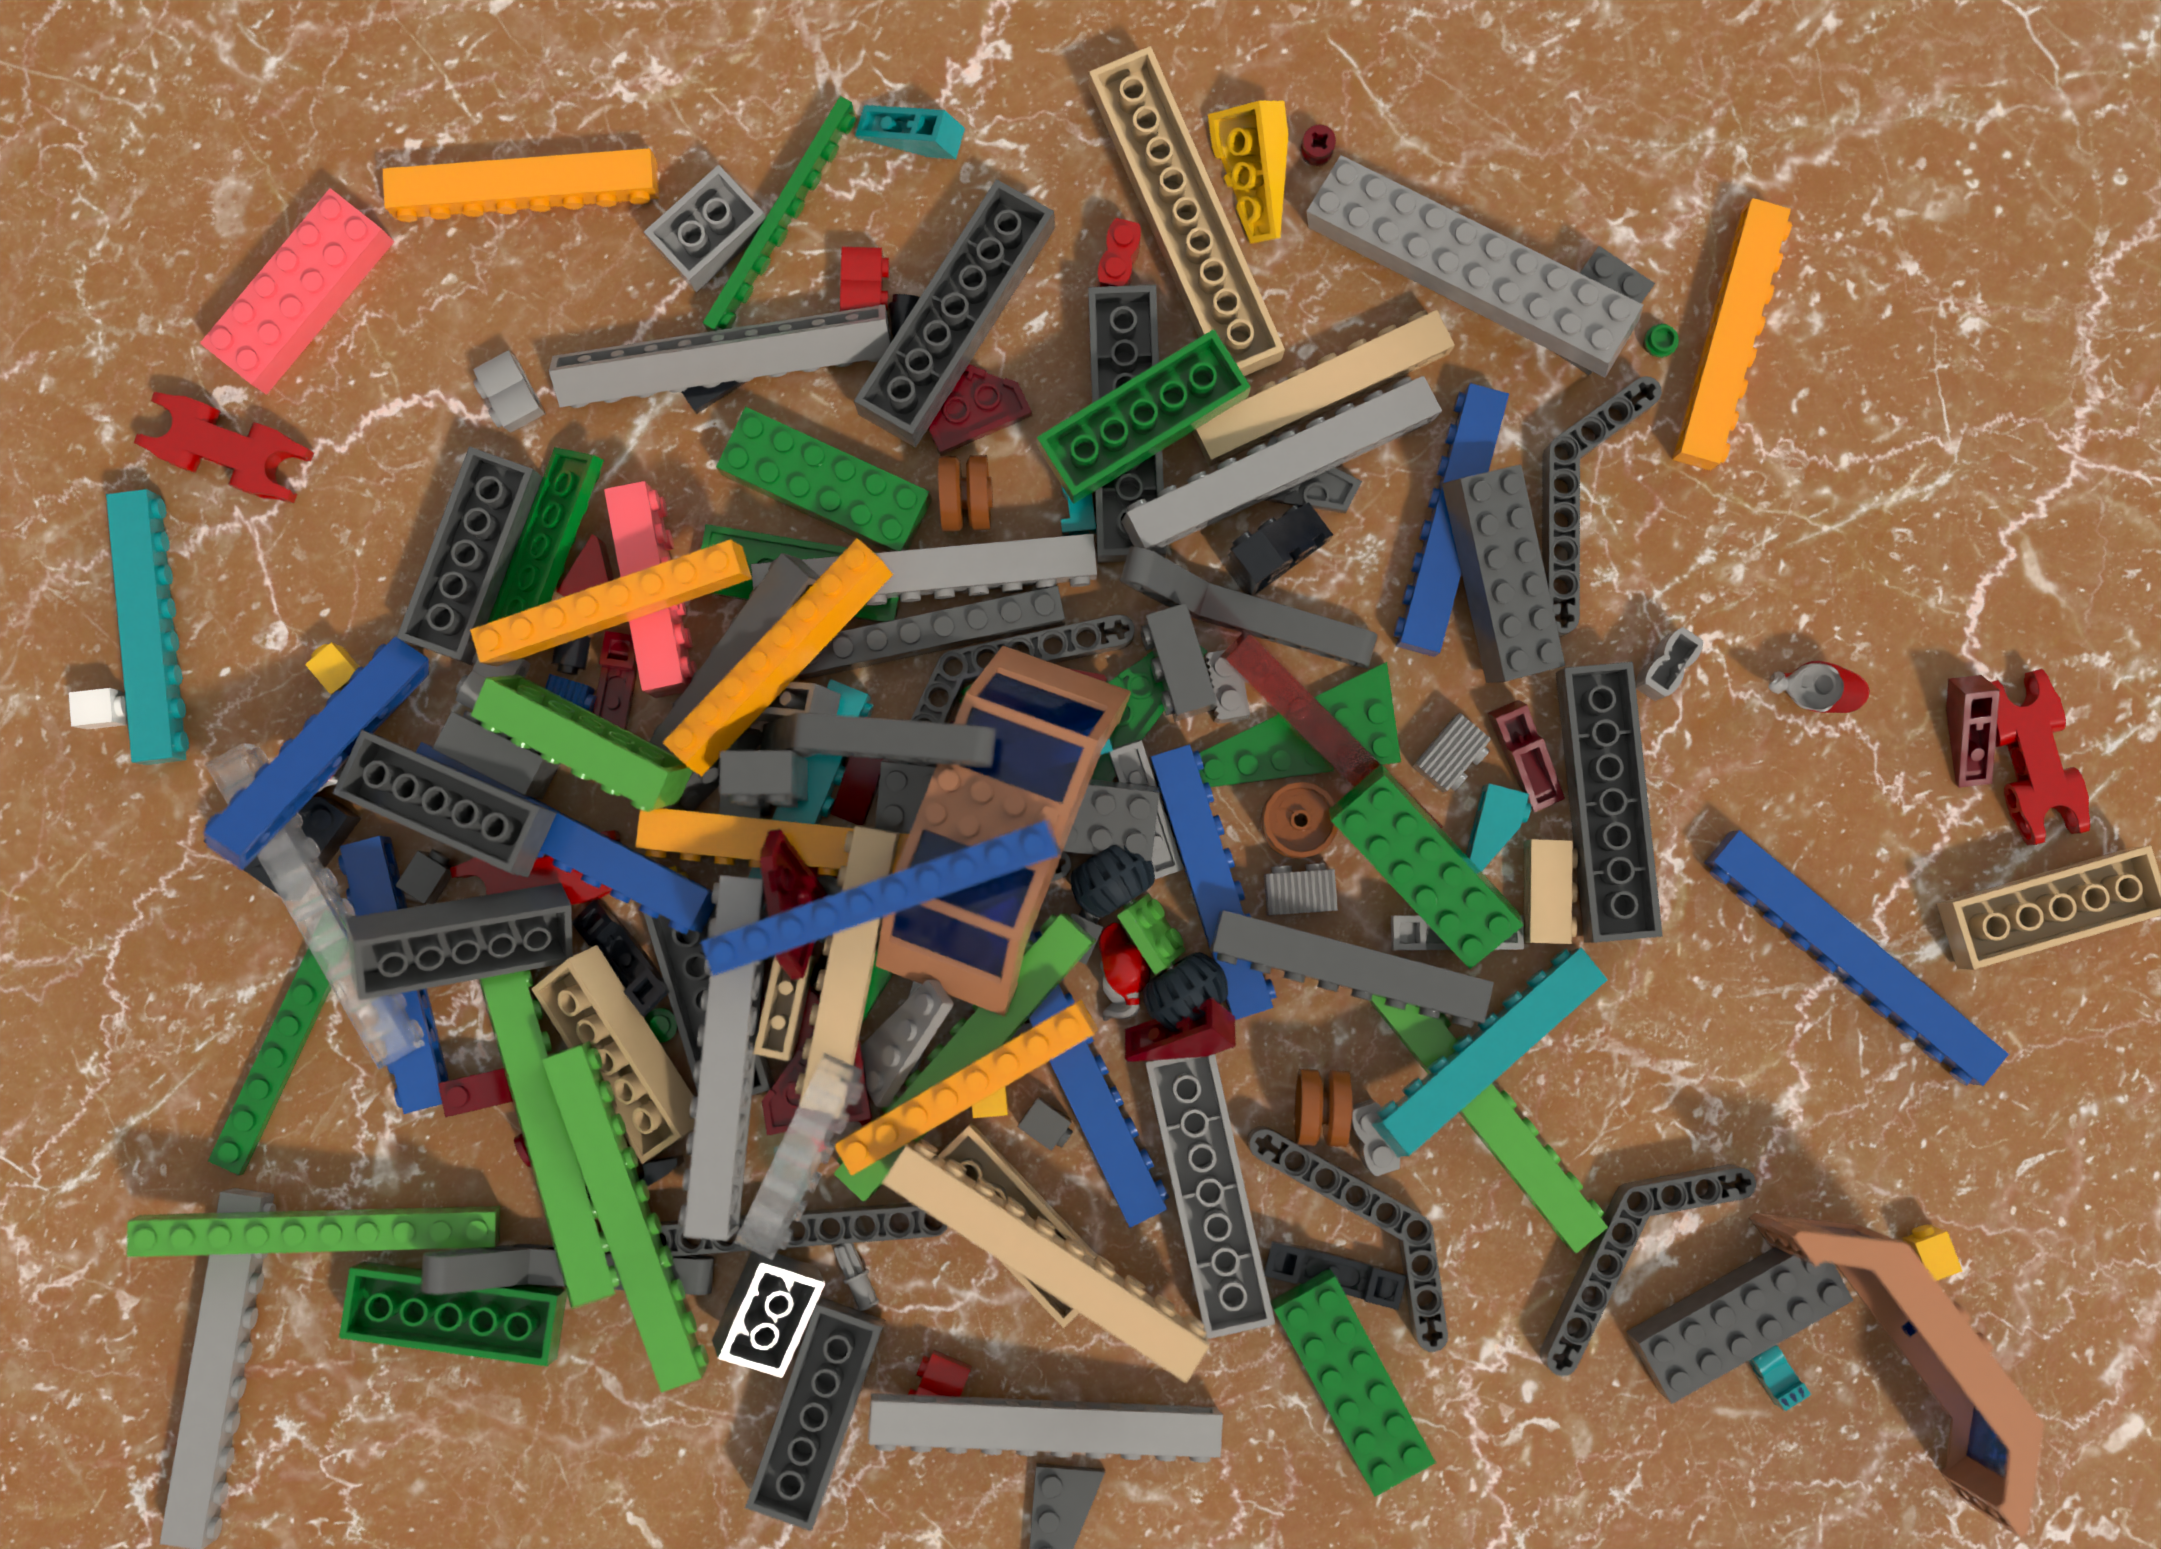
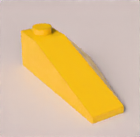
[1208,100,1288,244]

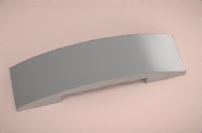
[1391,915,1524,950]

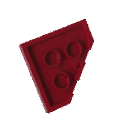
[928,364,1032,456]
[759,829,829,980]
[762,1030,872,1135]

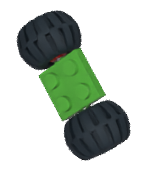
[1070,845,1228,1032]

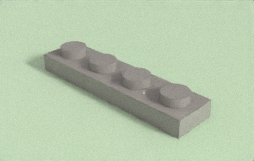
[1108,739,1184,879]

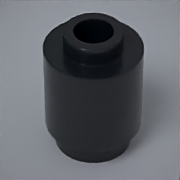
[551,635,591,675]

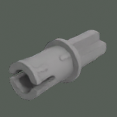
[834,1243,880,1311]

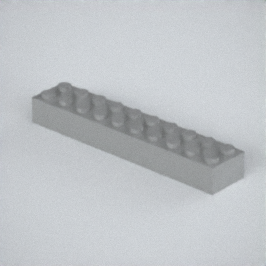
[1306,155,1643,378]
[679,876,769,1241]

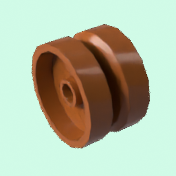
[938,455,993,532]
[1260,782,1338,859]
[1294,1069,1353,1147]

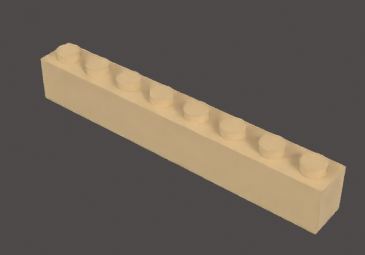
[1192,310,1455,467]
[796,825,900,1113]

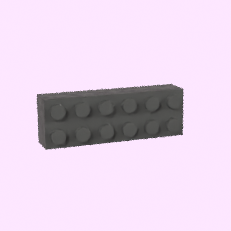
[396,446,543,665]
[1442,464,1565,683]
[332,730,557,877]
[346,883,573,1001]
[643,890,775,1095]
[1626,1247,1854,1404]
[745,1297,886,1532]

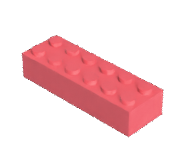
[200,188,394,395]
[604,481,697,698]

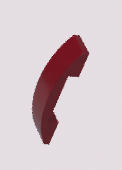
[593,631,637,730]

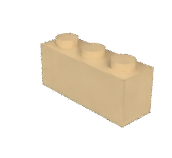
[1523,839,1578,944]
[753,956,816,1061]

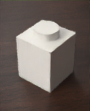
[69,688,127,729]

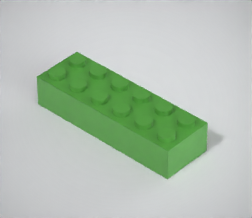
[470,674,693,812]

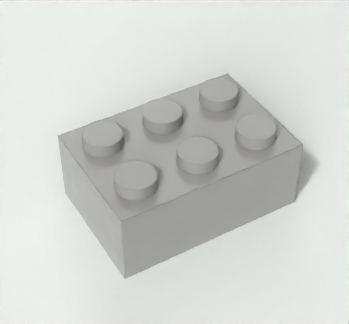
[644,164,766,292]

